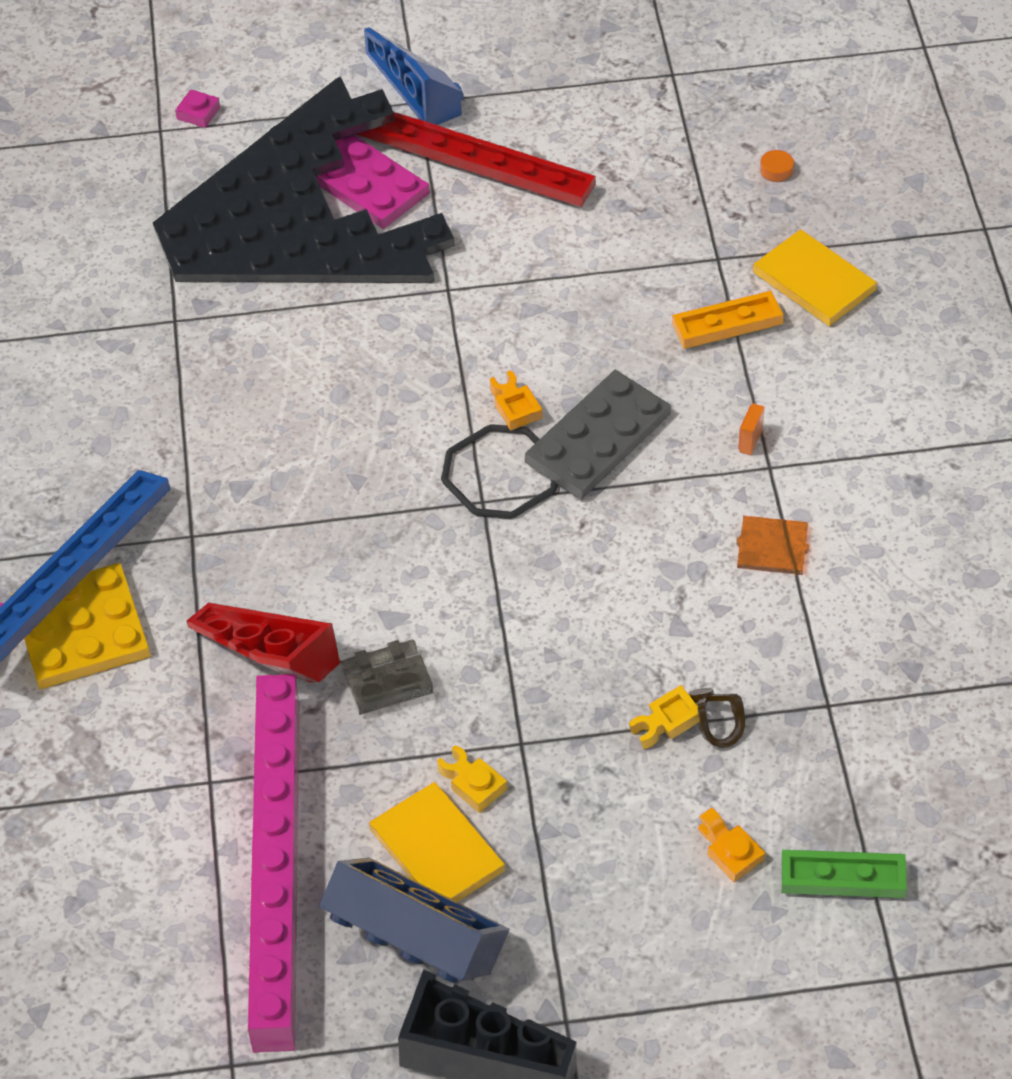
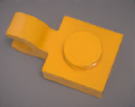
[698,807,766,883]

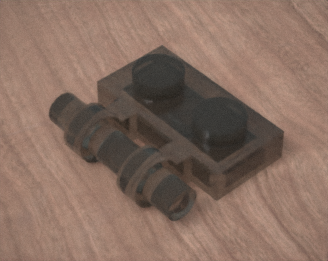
[340,639,433,715]

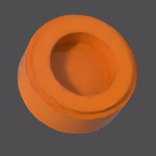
[760,150,794,182]

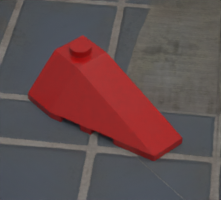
[186,602,340,683]

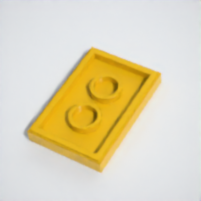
[753,229,877,327]
[369,781,505,902]

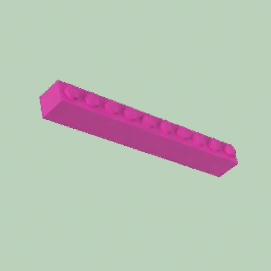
[248,674,299,1053]

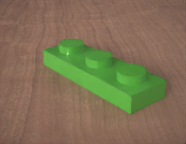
[781,849,907,898]

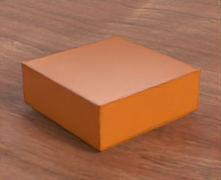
[738,403,765,455]

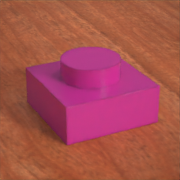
[175,89,220,128]

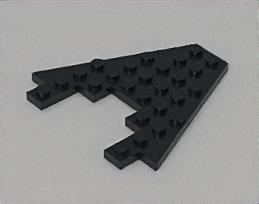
[152,77,455,283]

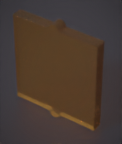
[736,515,809,575]

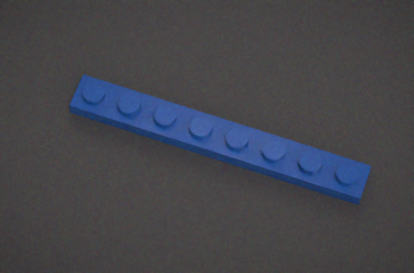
[0,469,171,662]

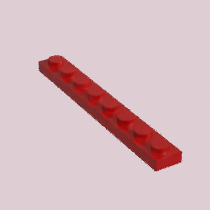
[356,112,596,207]

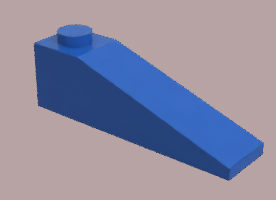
[364,27,464,125]

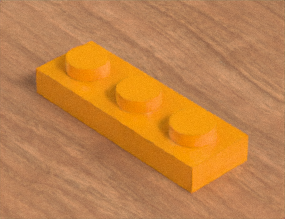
[672,291,784,349]

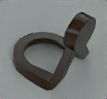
[688,688,745,748]

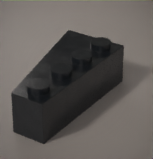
[398,969,577,1079]

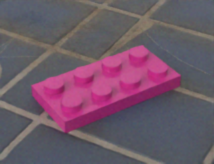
[315,135,430,229]

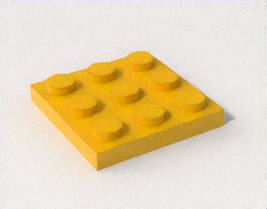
[11,562,151,690]

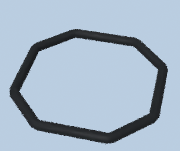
[441,424,558,519]

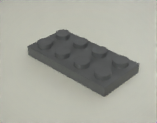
[524,369,672,500]

